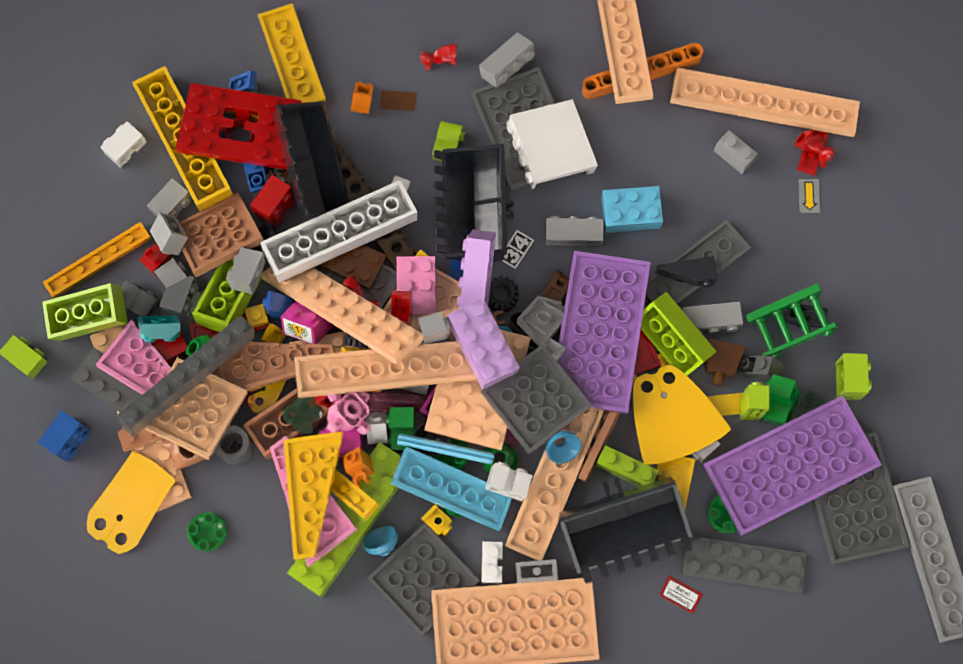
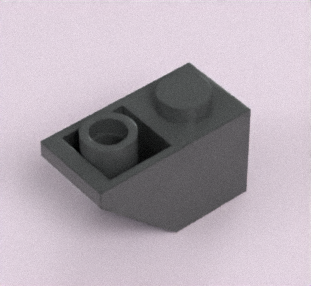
[159,276,199,318]
[737,355,785,382]

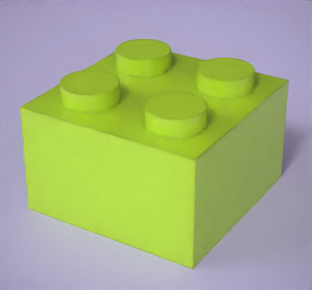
[835,353,872,400]

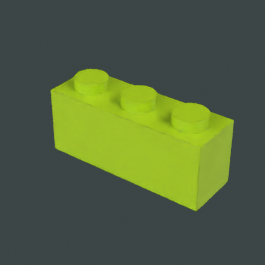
[740,382,769,421]
[595,445,659,487]

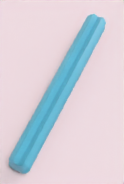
[397,434,494,464]

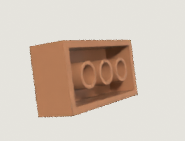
[243,388,329,460]

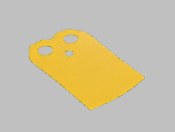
[87,451,176,554]

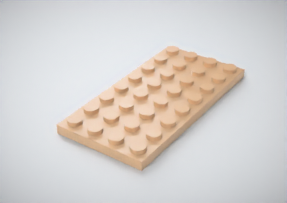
[431,578,599,664]

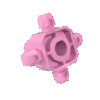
[327,391,371,435]

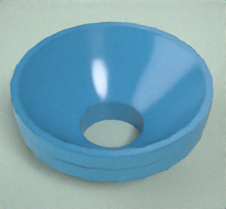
[545,431,581,464]
[362,526,398,556]

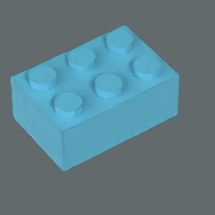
[601,186,663,233]

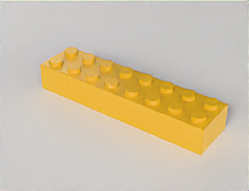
[132,66,233,212]

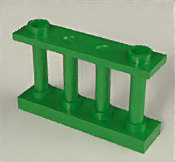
[746,283,839,358]

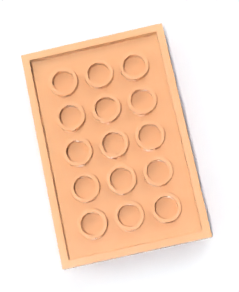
[425,330,530,451]

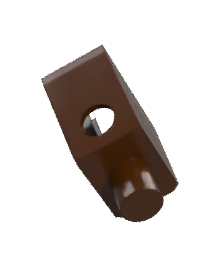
[705,338,745,387]

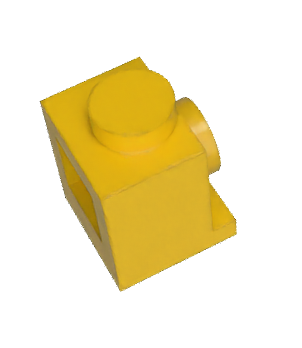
[421,504,453,537]

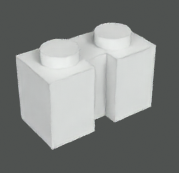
[101,122,146,168]
[485,462,533,501]
[482,542,503,585]

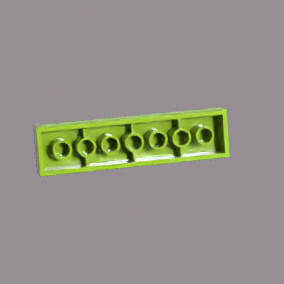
[287,442,401,598]

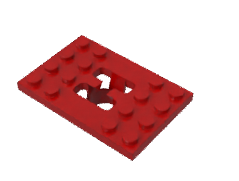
[175,83,302,170]

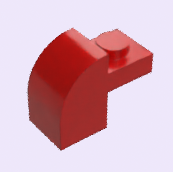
[390,290,413,327]

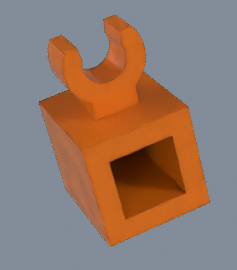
[351,81,374,114]
[342,447,374,488]

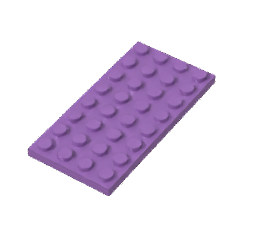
[557,251,651,414]
[703,395,882,536]

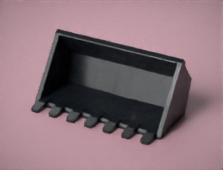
[273,101,349,223]
[433,144,514,262]
[559,477,693,584]

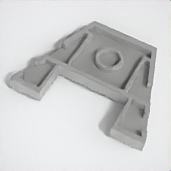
[517,295,566,361]

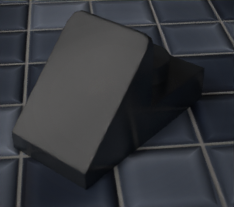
[785,304,828,328]

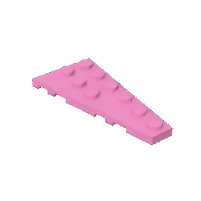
[96,319,171,395]
[270,436,357,567]

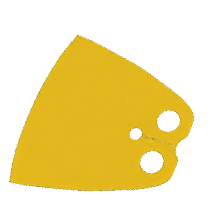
[633,365,731,465]

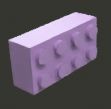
[457,230,496,308]
[447,298,520,390]

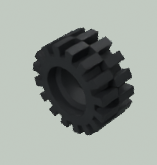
[488,276,519,313]

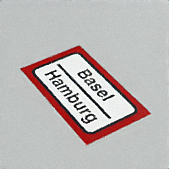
[659,576,703,614]

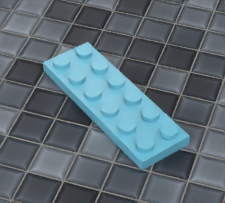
[391,447,512,531]

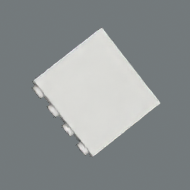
[506,99,598,189]

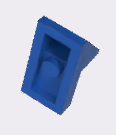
[228,70,258,93]

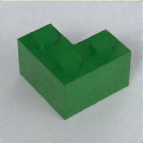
[763,374,800,426]
[386,407,416,453]

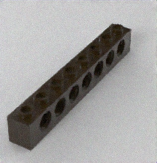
[335,143,417,272]

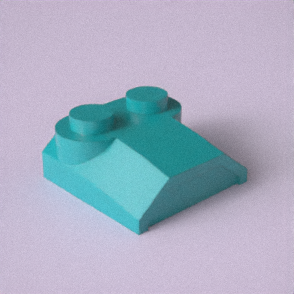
[137,315,180,342]

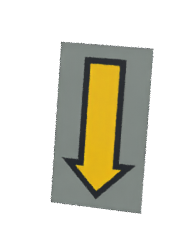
[798,179,820,213]

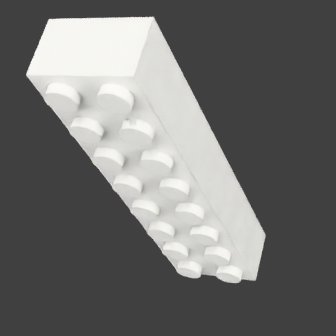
[260,180,417,283]

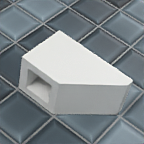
[366,401,388,444]

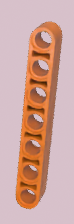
[582,43,703,99]

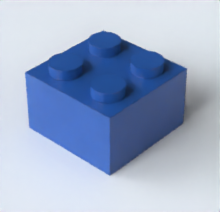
[37,410,91,462]

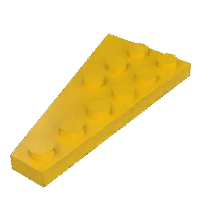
[284,431,344,560]

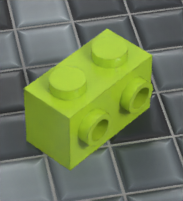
[0,335,47,380]

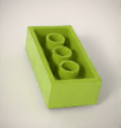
[192,258,264,332]
[42,283,128,341]
[641,292,717,376]

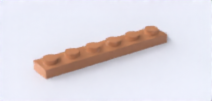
[578,374,637,483]

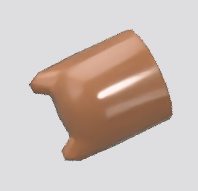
[163,441,206,470]

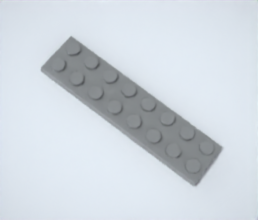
[892,477,963,643]

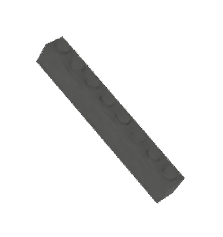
[117,315,255,437]

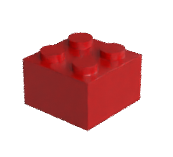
[250,175,295,227]

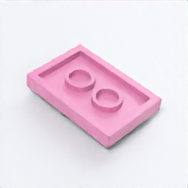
[397,256,436,314]

